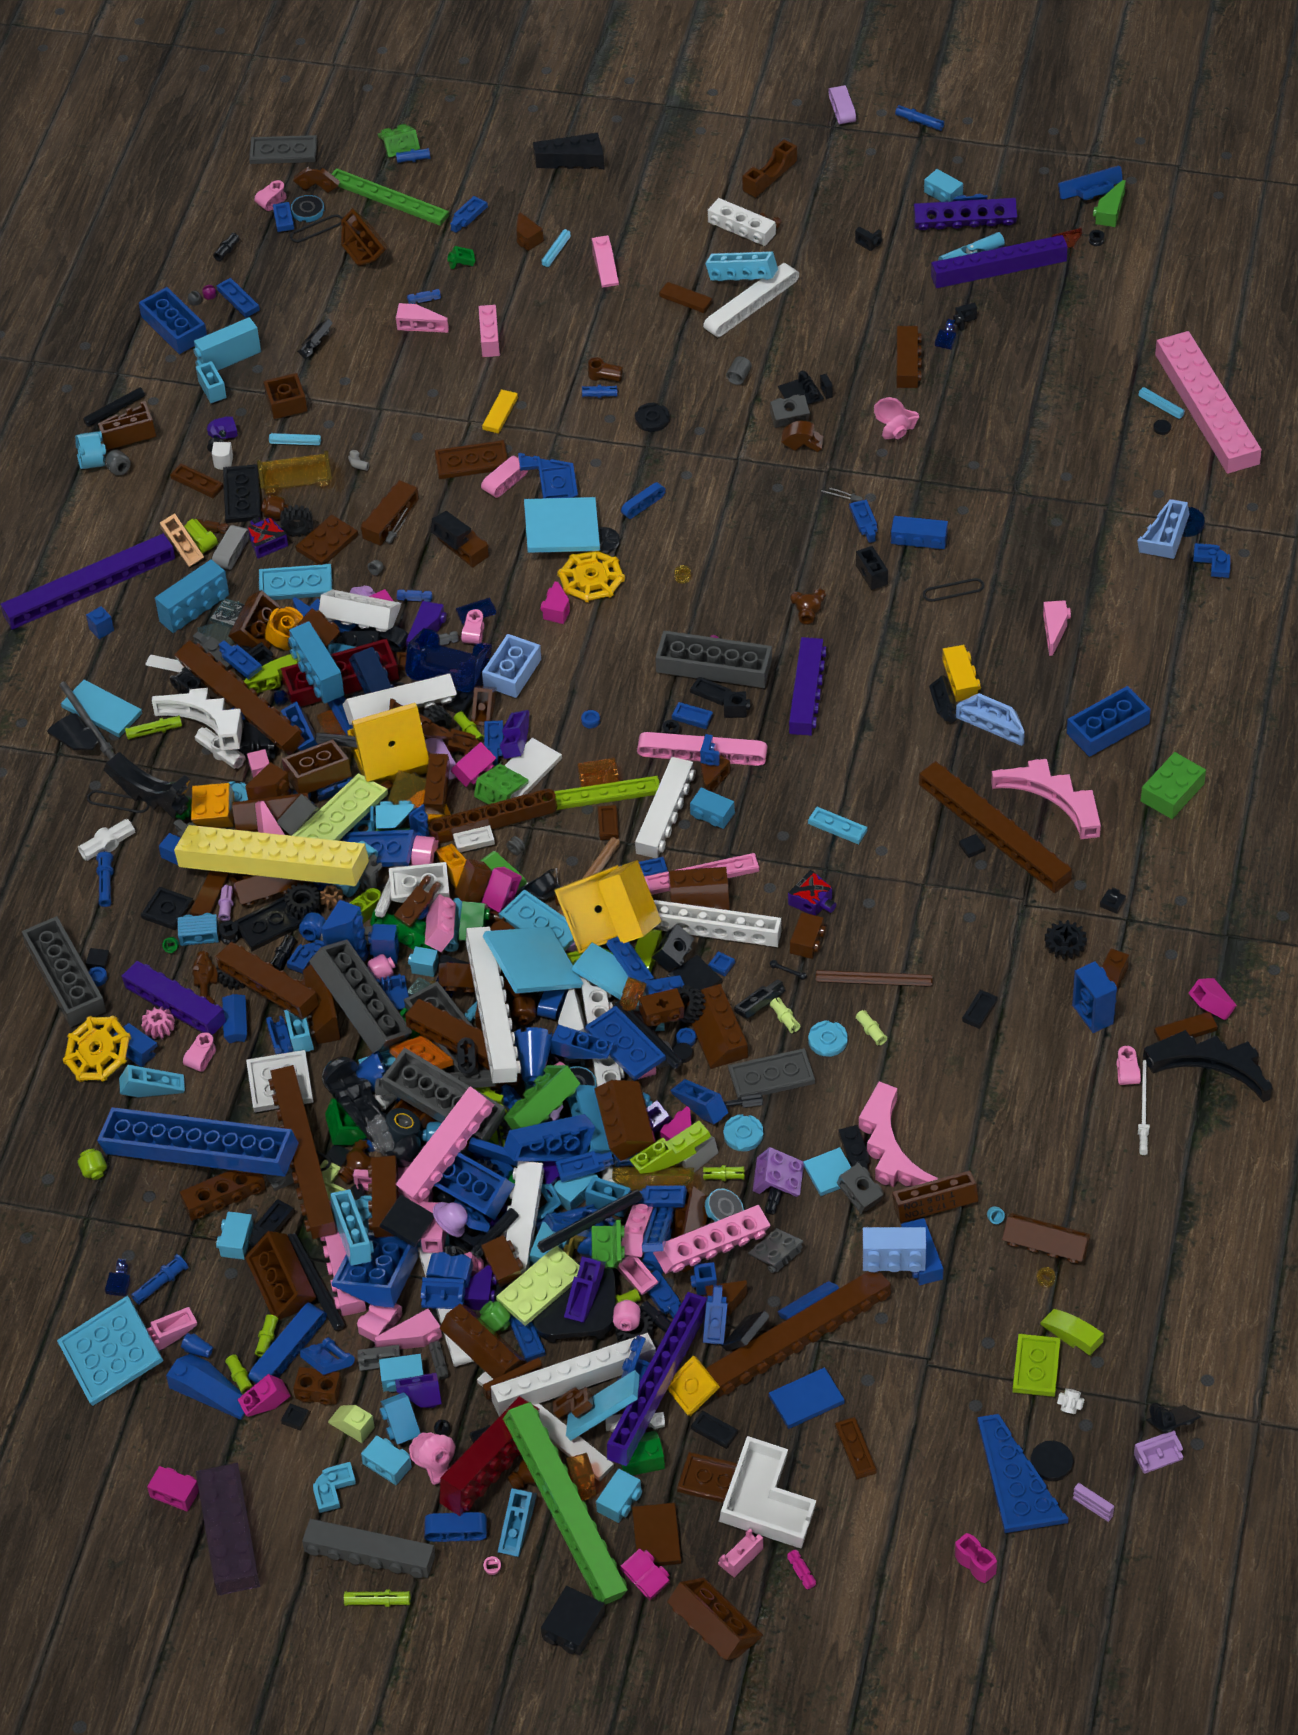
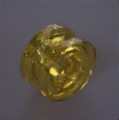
[674,565,691,583]
[1037,1267,1056,1288]

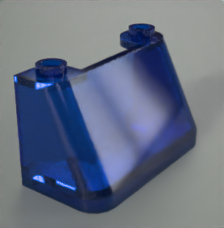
[405,628,492,692]

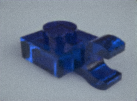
[935,319,956,350]
[105,1258,131,1297]

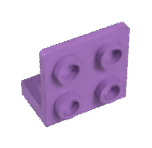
[753,1147,804,1197]

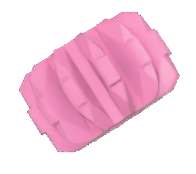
[141,1006,175,1040]

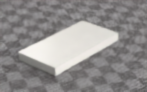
[505,738,562,798]

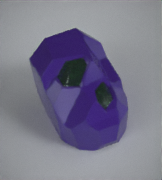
[207,416,238,439]

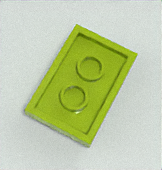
[1013,1334,1060,1397]

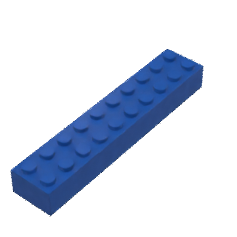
[97,1108,299,1177]

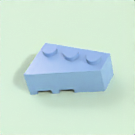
[1137,499,1189,559]

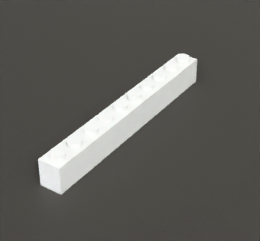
[466,927,521,1083]

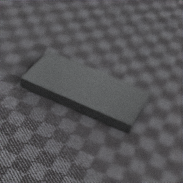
[249,135,317,164]
[728,1048,815,1099]

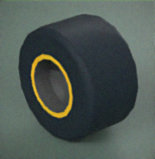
[381,1108,421,1145]

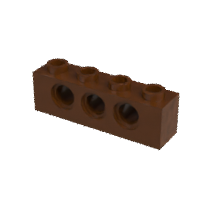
[180,1170,266,1221]

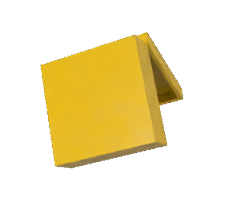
[347,702,429,785]
[554,860,662,954]

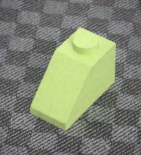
[328,1405,375,1443]

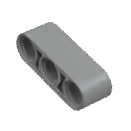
[212,525,249,570]

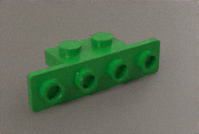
[370,908,435,950]

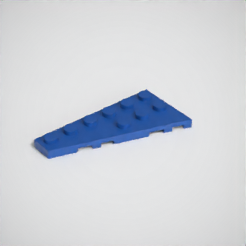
[977,1414,1068,1533]

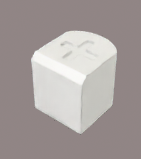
[212,442,233,470]

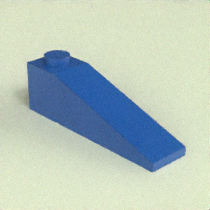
[166,1354,245,1420]

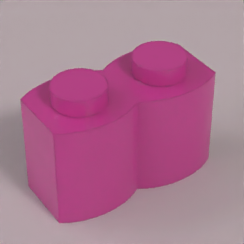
[955,1533,997,1583]
[621,1549,670,1601]

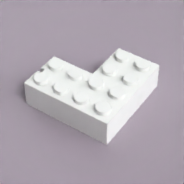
[719,1436,816,1548]

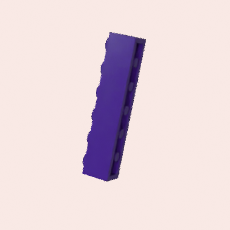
[789,637,827,736]
[122,961,226,1035]

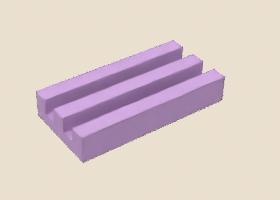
[1073,1483,1114,1522]

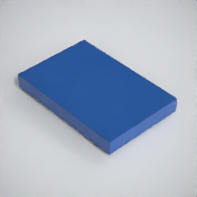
[769,1367,845,1429]

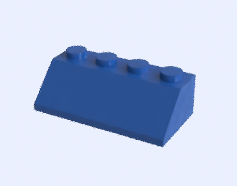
[321,900,369,962]

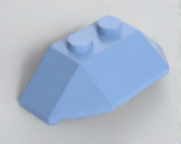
[956,693,1024,746]

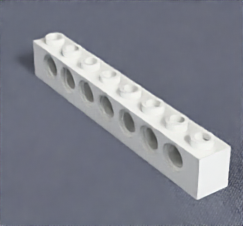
[653,900,781,947]
[579,975,624,1087]

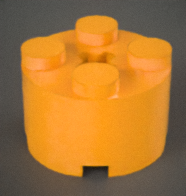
[265,607,303,651]

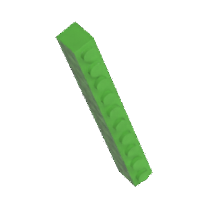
[503,1402,627,1604]

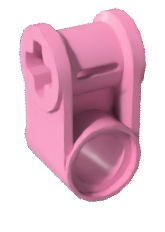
[254,180,287,211]
[461,609,484,645]
[183,1032,216,1072]
[1116,1046,1140,1085]

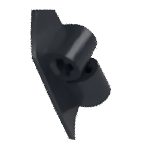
[47,713,98,750]

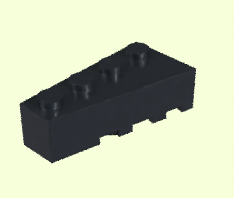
[533,132,605,170]

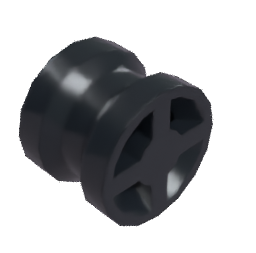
[219,920,240,945]

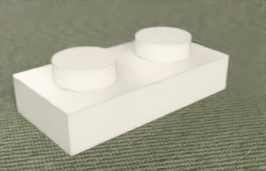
[453,825,495,852]

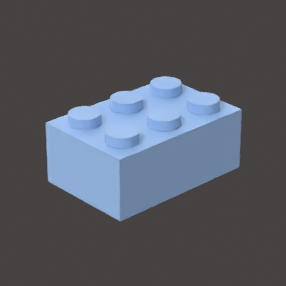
[482,634,541,698]
[863,1227,926,1272]

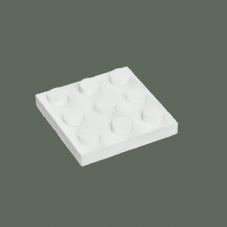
[246,1050,313,1112]

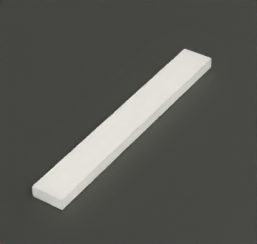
[477,1372,614,1482]

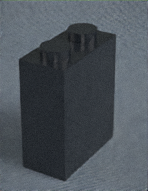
[541,1585,605,1656]

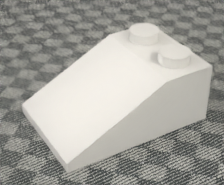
[389,862,450,907]

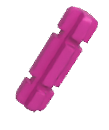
[787,1550,816,1589]

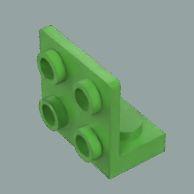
[378,124,420,157]
[474,764,529,804]
[591,1220,625,1268]

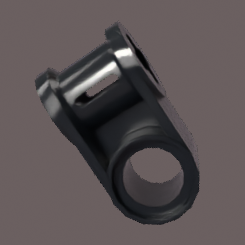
[169,667,202,694]

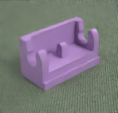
[1134,1431,1183,1474]

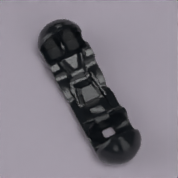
[322,1056,422,1167]

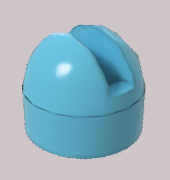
[987,1206,1005,1224]

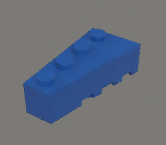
[503,1114,595,1161]

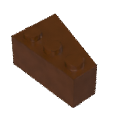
[98,401,156,450]

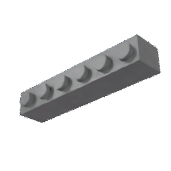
[302,1519,435,1578]

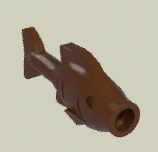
[192,951,218,1004]

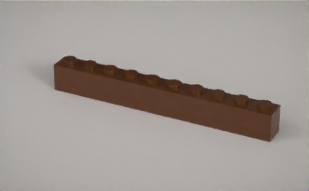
[174,640,305,756]
[919,761,1072,893]
[268,1065,337,1239]
[705,1271,891,1397]

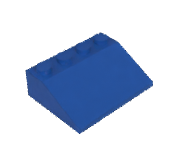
[331,1232,419,1308]

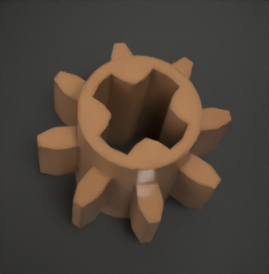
[320,885,343,909]

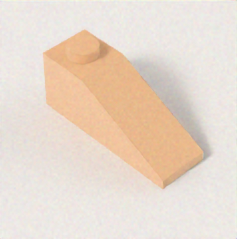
[160,513,204,567]

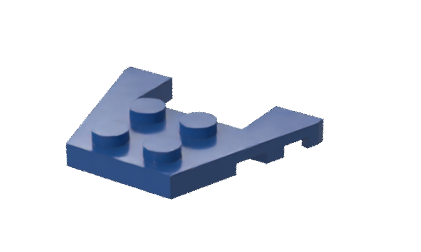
[518,453,578,499]

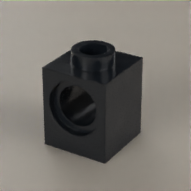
[724,691,750,718]

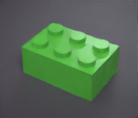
[1141,752,1206,819]

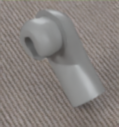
[348,450,369,471]

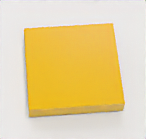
[668,1356,720,1416]

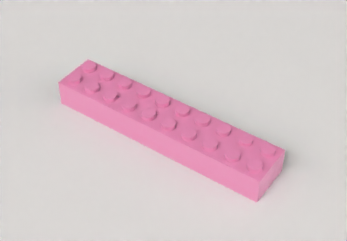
[1155,331,1262,474]

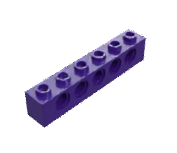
[913,198,1017,230]

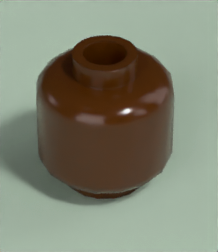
[261,495,288,520]
[511,995,536,1025]

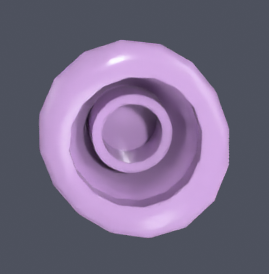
[433,1202,468,1237]

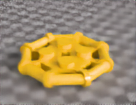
[557,551,625,603]
[63,1016,131,1082]

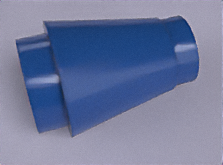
[181,1333,214,1358]

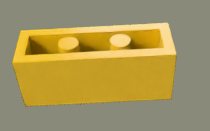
[942,645,981,702]

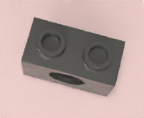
[769,395,810,428]
[837,1163,884,1214]

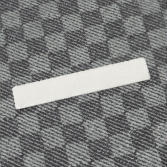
[145,655,184,672]

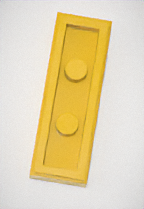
[482,389,518,434]

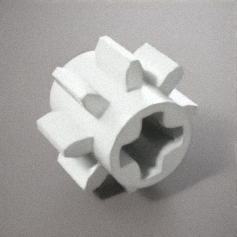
[1057,1389,1084,1414]

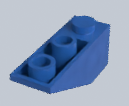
[551,1024,614,1059]

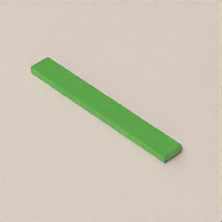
[332,168,449,226]

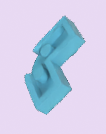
[313,1462,356,1513]

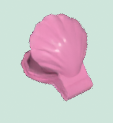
[874,397,919,439]
[409,1432,456,1485]

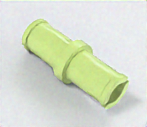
[770,997,800,1033]
[856,1010,887,1045]

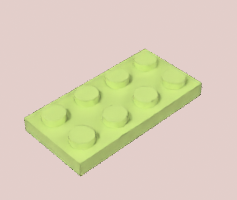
[496,1246,580,1326]

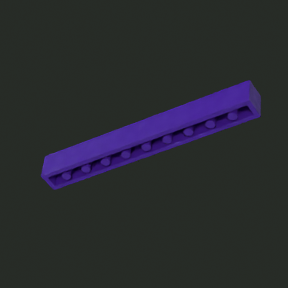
[0,533,175,630]
[607,1292,707,1466]

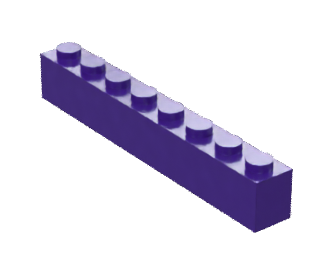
[931,235,1068,288]

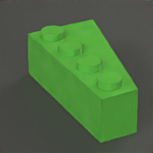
[503,1065,580,1130]

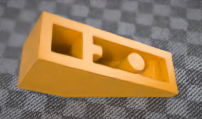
[435,844,466,888]

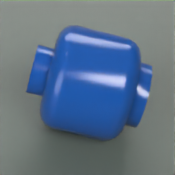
[299,912,326,941]

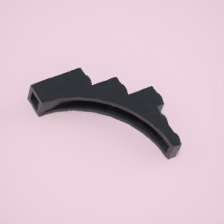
[104,752,190,818]
[1143,1030,1273,1103]

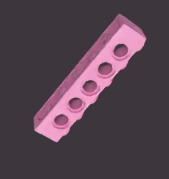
[653,1205,771,1274]

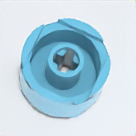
[75,431,106,469]

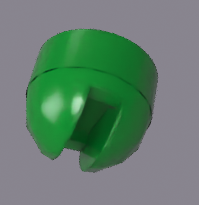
[162,937,179,953]

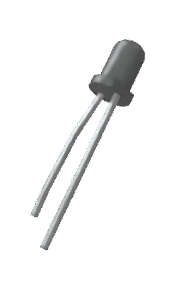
[821,488,863,502]
[386,508,407,544]

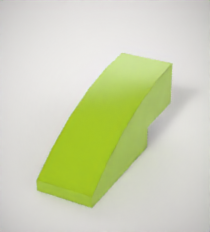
[1041,1309,1104,1356]

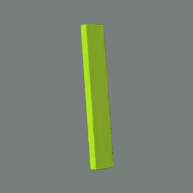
[554,776,660,810]

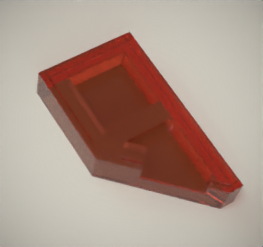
[1052,228,1082,248]

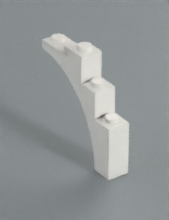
[152,688,244,750]

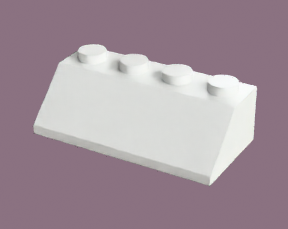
[319,589,401,632]

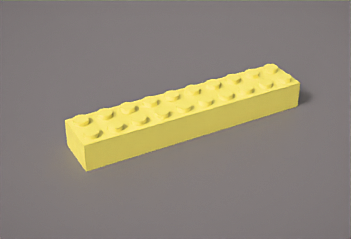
[174,825,369,886]

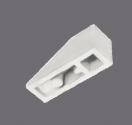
[558,989,587,1033]

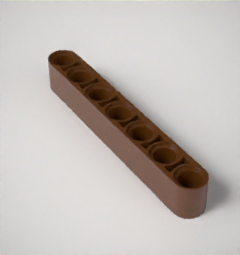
[429,789,558,844]

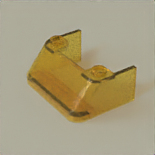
[257,451,332,493]

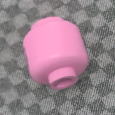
[367,954,396,982]
[613,1300,641,1331]

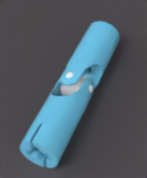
[938,232,1005,261]

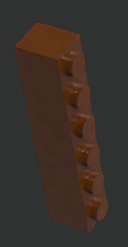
[215,942,319,1020]
[405,999,518,1070]

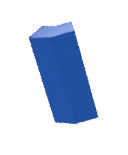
[222,994,247,1043]

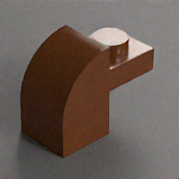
[781,421,823,452]

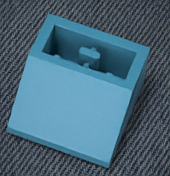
[375,801,417,829]

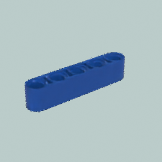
[249,1303,327,1384]

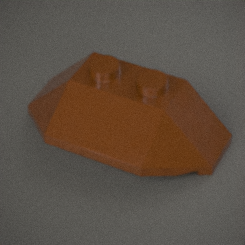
[341,208,387,266]

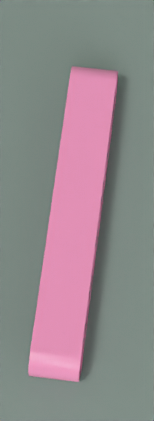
[637,732,768,766]

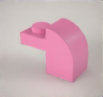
[411,835,439,866]

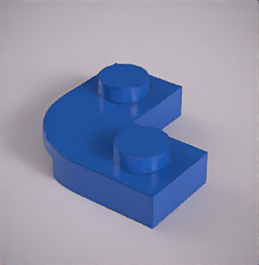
[1193,543,1230,578]
[287,940,324,973]

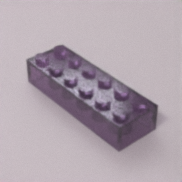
[196,1463,260,1596]

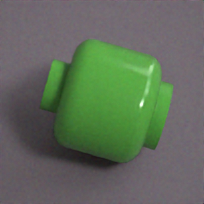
[480,1301,511,1332]

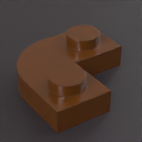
[293,167,340,193]
[447,728,480,756]
[553,1386,593,1418]

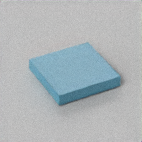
[803,1147,851,1196]

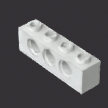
[708,198,776,246]

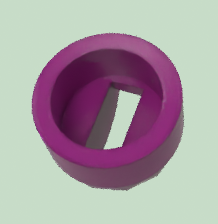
[202,285,216,300]

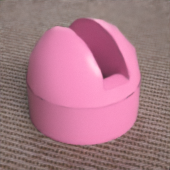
[483,1556,501,1575]

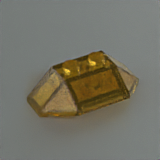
[612,1167,694,1191]

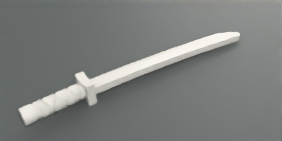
[1138,1060,1150,1155]

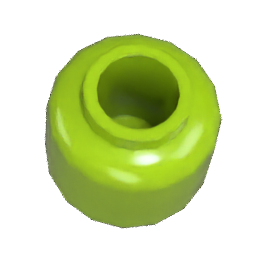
[78,1149,107,1180]

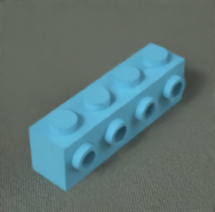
[705,252,778,281]
[330,1189,374,1266]

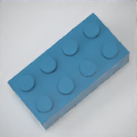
[155,559,229,633]
[288,621,344,704]

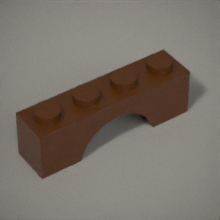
[742,139,797,198]

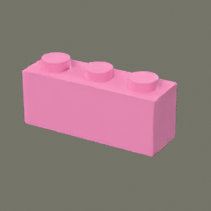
[479,305,500,357]
[425,894,456,952]
[622,1204,653,1257]

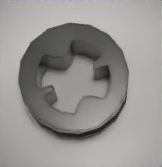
[506,836,525,855]

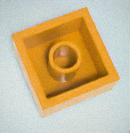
[191,783,234,828]

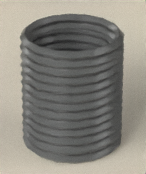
[726,356,752,385]

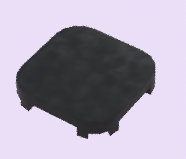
[533,1262,617,1343]

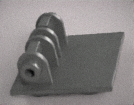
[748,1228,803,1273]

